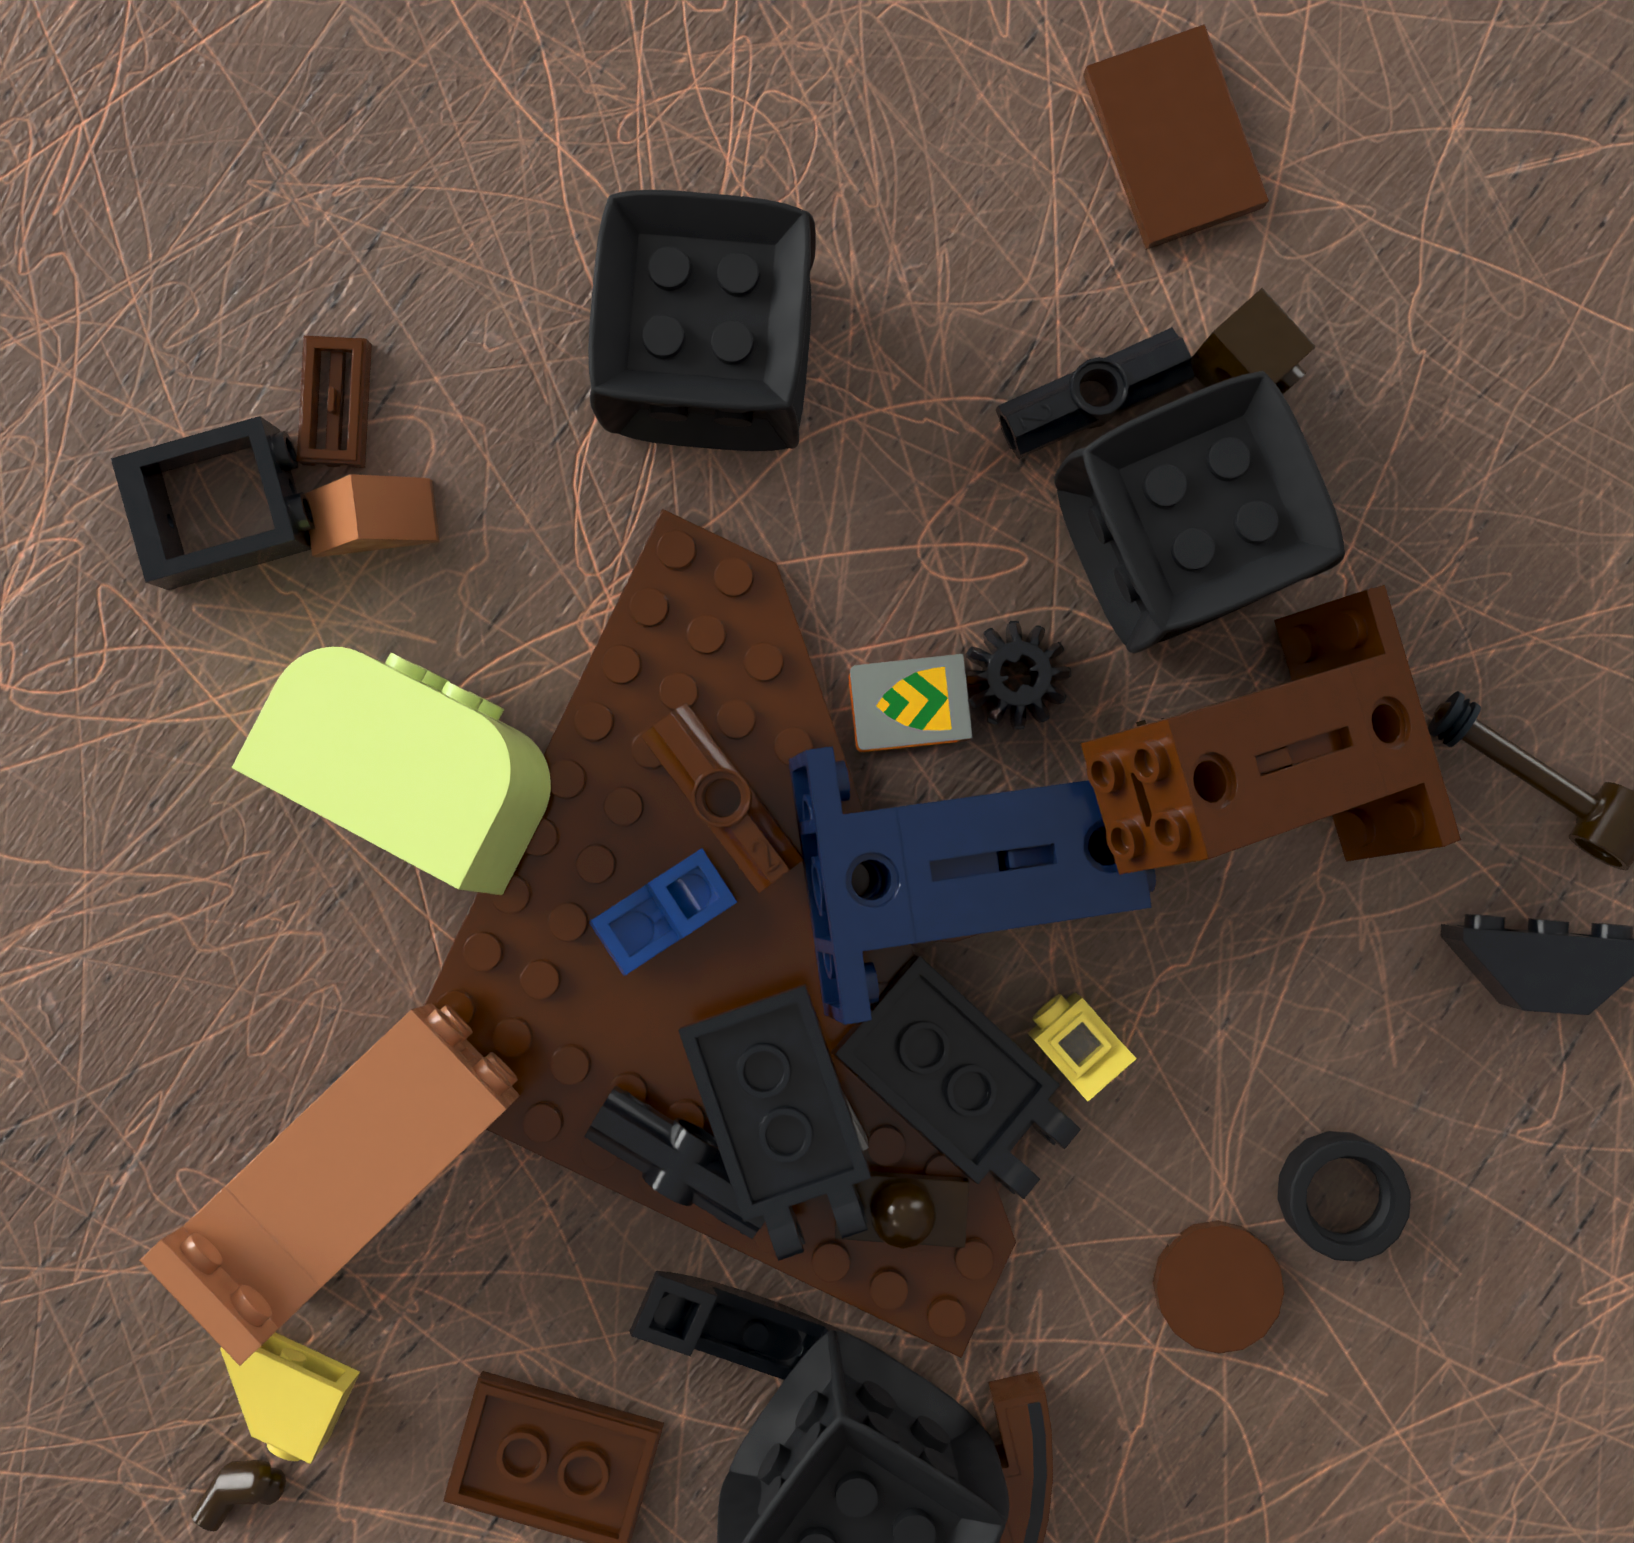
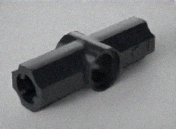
[996,327,1195,459]
[584,1086,765,1239]

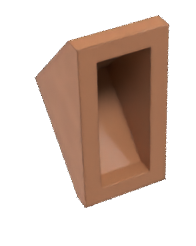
[305,474,440,558]

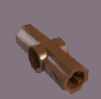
[641,703,804,893]

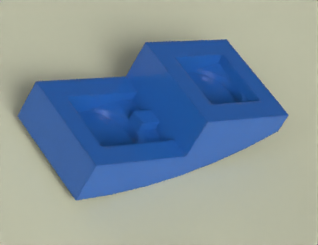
[589,848,737,976]

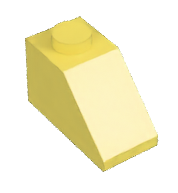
[220,1332,360,1464]

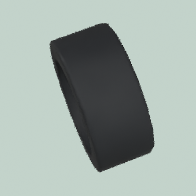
[1277,1131,1411,1262]

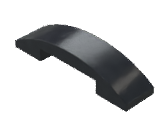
[629,1271,885,1380]

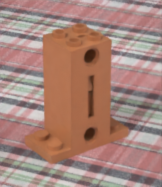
[139,1003,520,1366]

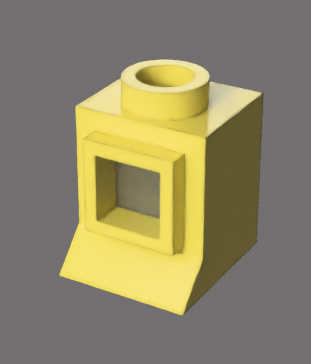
[1028,992,1137,1101]

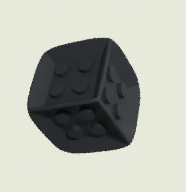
[588,190,816,451]
[1054,371,1345,654]
[717,1330,1009,1543]

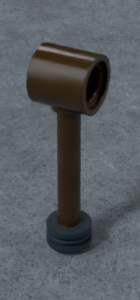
[1428,691,1634,871]

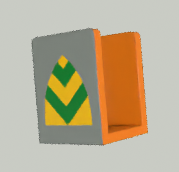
[848,654,972,752]

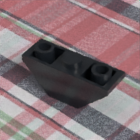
[1441,914,1634,1015]

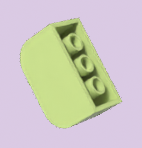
[232,647,551,895]

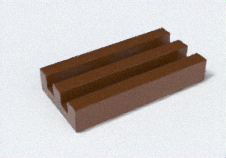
[297,335,372,468]

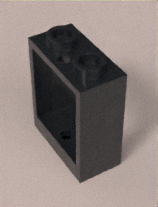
[111,416,315,590]

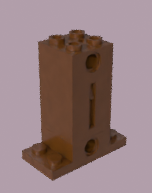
[1080,585,1461,874]

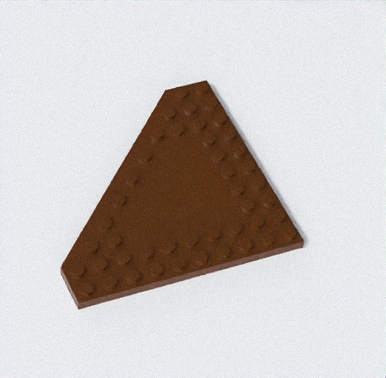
[423,509,1016,1358]

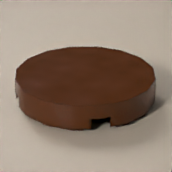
[1153,1220,1284,1354]

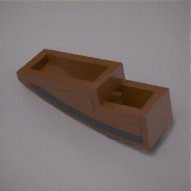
[988,1371,1053,1543]

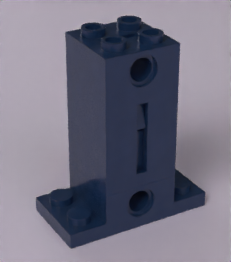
[788,746,1156,1025]

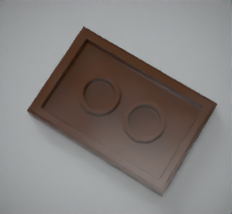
[1083,24,1269,250]
[443,1371,664,1543]

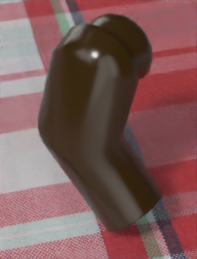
[191,1460,286,1532]

